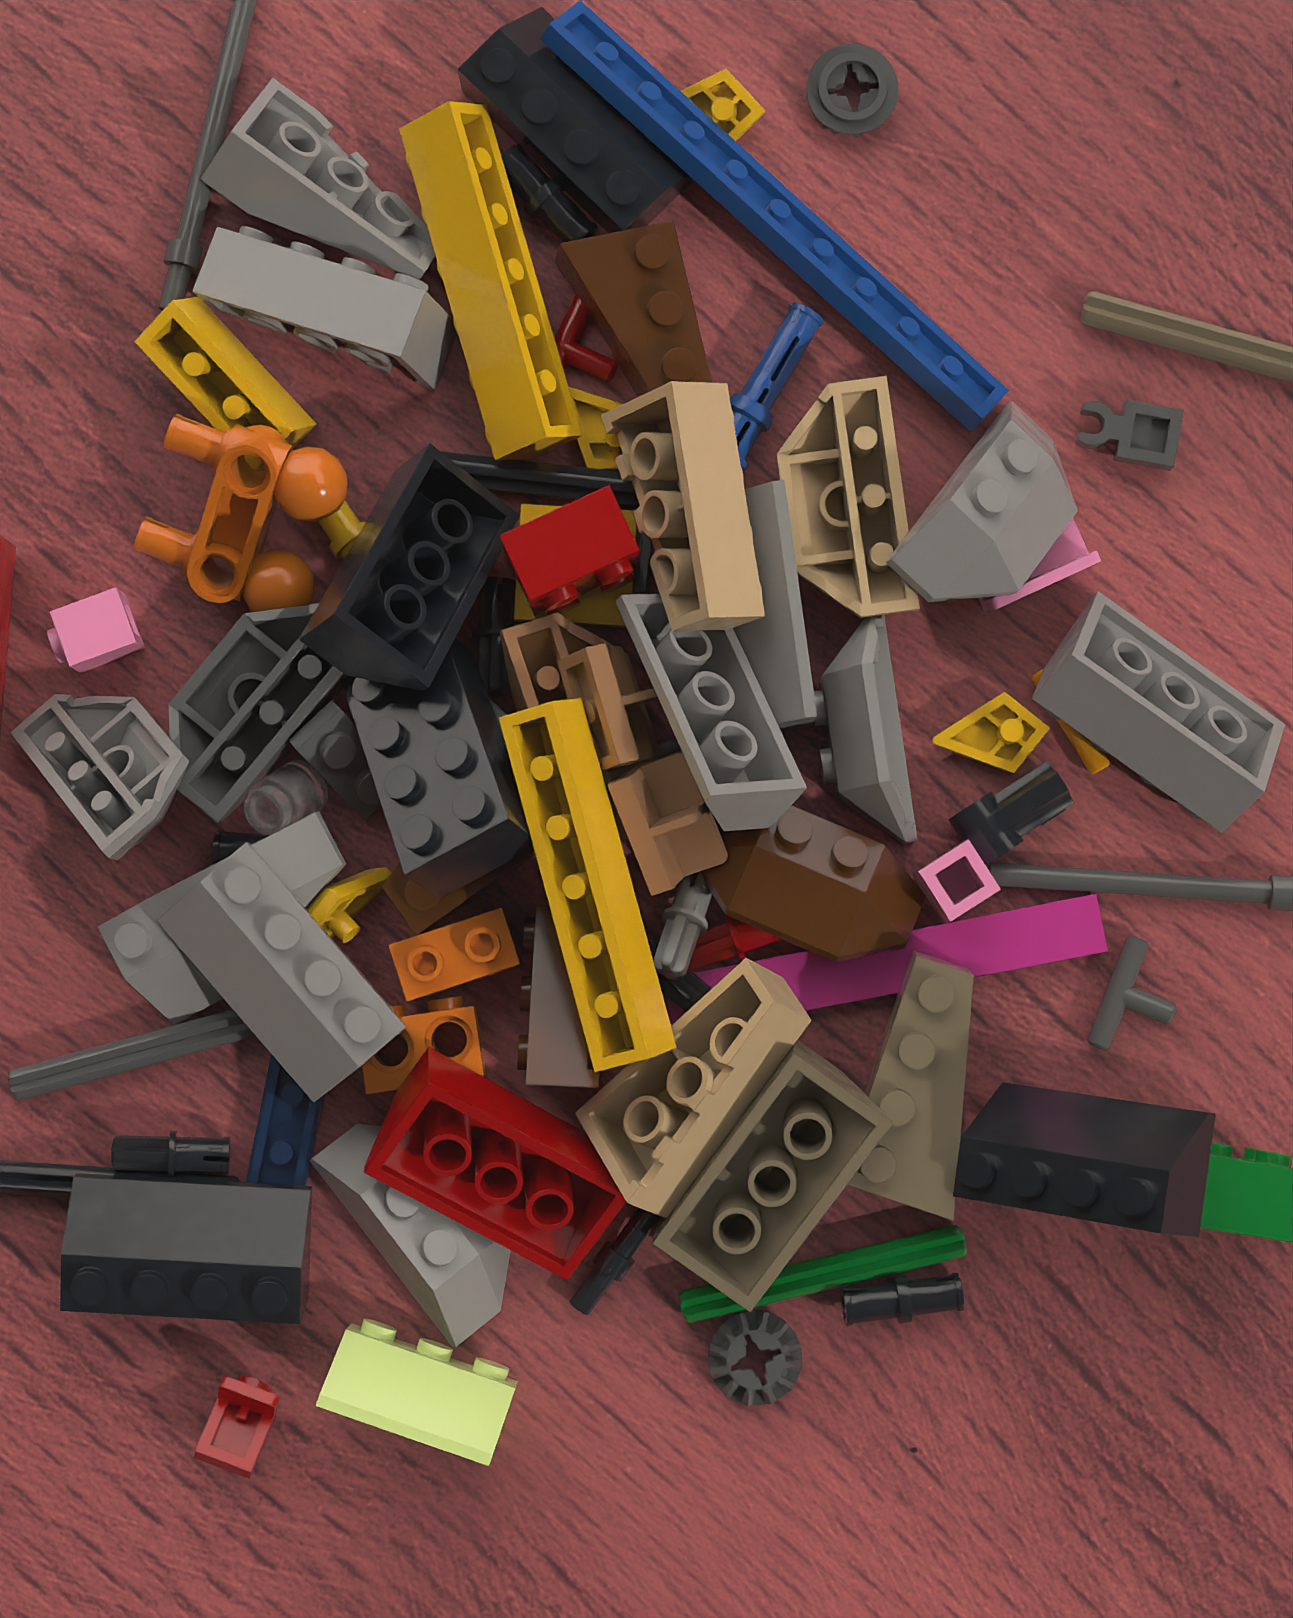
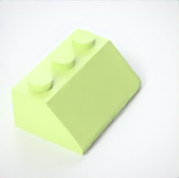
[316,1319,518,1466]

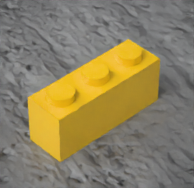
[134,297,317,470]

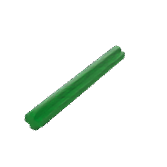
[679,1225,967,1323]

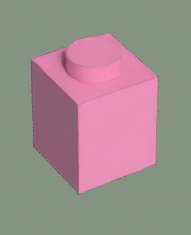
[47,587,146,673]
[912,839,1001,924]

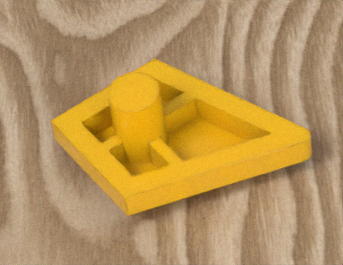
[681,69,766,141]
[568,386,623,471]
[931,692,1050,774]
[307,867,391,943]

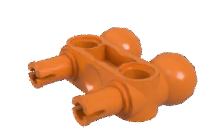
[133,414,348,612]

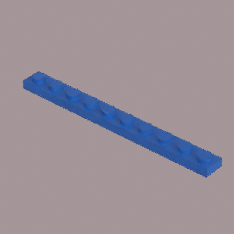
[540,0,1009,432]

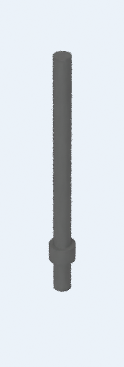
[159,0,257,311]
[988,862,1293,911]

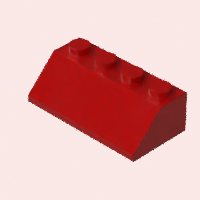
[364,1047,626,1280]

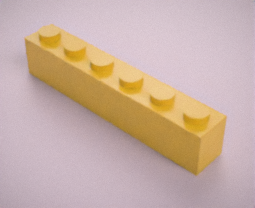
[399,101,583,460]
[498,698,677,1072]

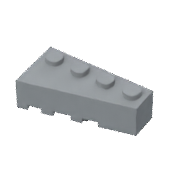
[192,226,457,390]

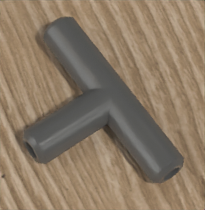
[1087,935,1176,1051]

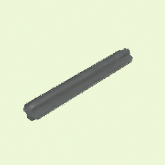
[8,1009,256,1100]

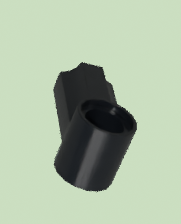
[948,761,1074,865]

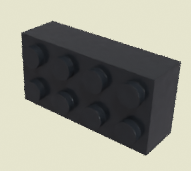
[341,637,534,899]

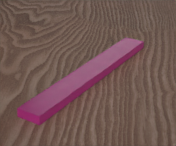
[662,894,1108,1025]

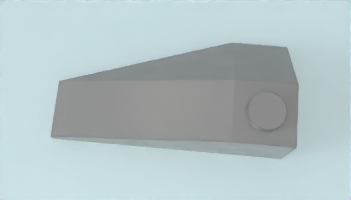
[200,78,435,279]
[98,812,346,1025]

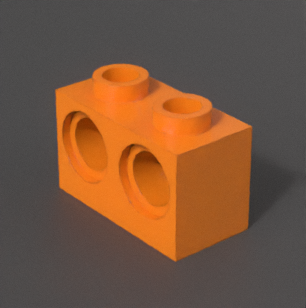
[388,908,523,1002]
[362,996,487,1094]

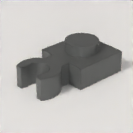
[1075,400,1184,471]

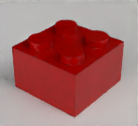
[499,485,640,616]

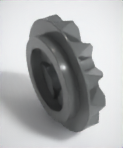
[806,44,898,138]
[708,1310,802,1406]

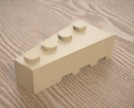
[601,381,765,631]
[575,958,811,1218]

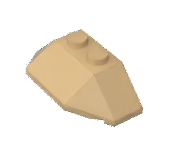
[776,376,920,618]

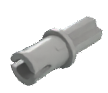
[653,871,712,980]

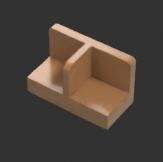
[557,643,658,772]
[607,751,728,896]

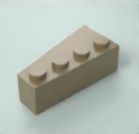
[847,950,974,1221]

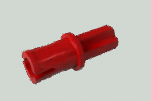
[688,916,781,971]

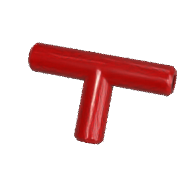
[554,295,618,382]

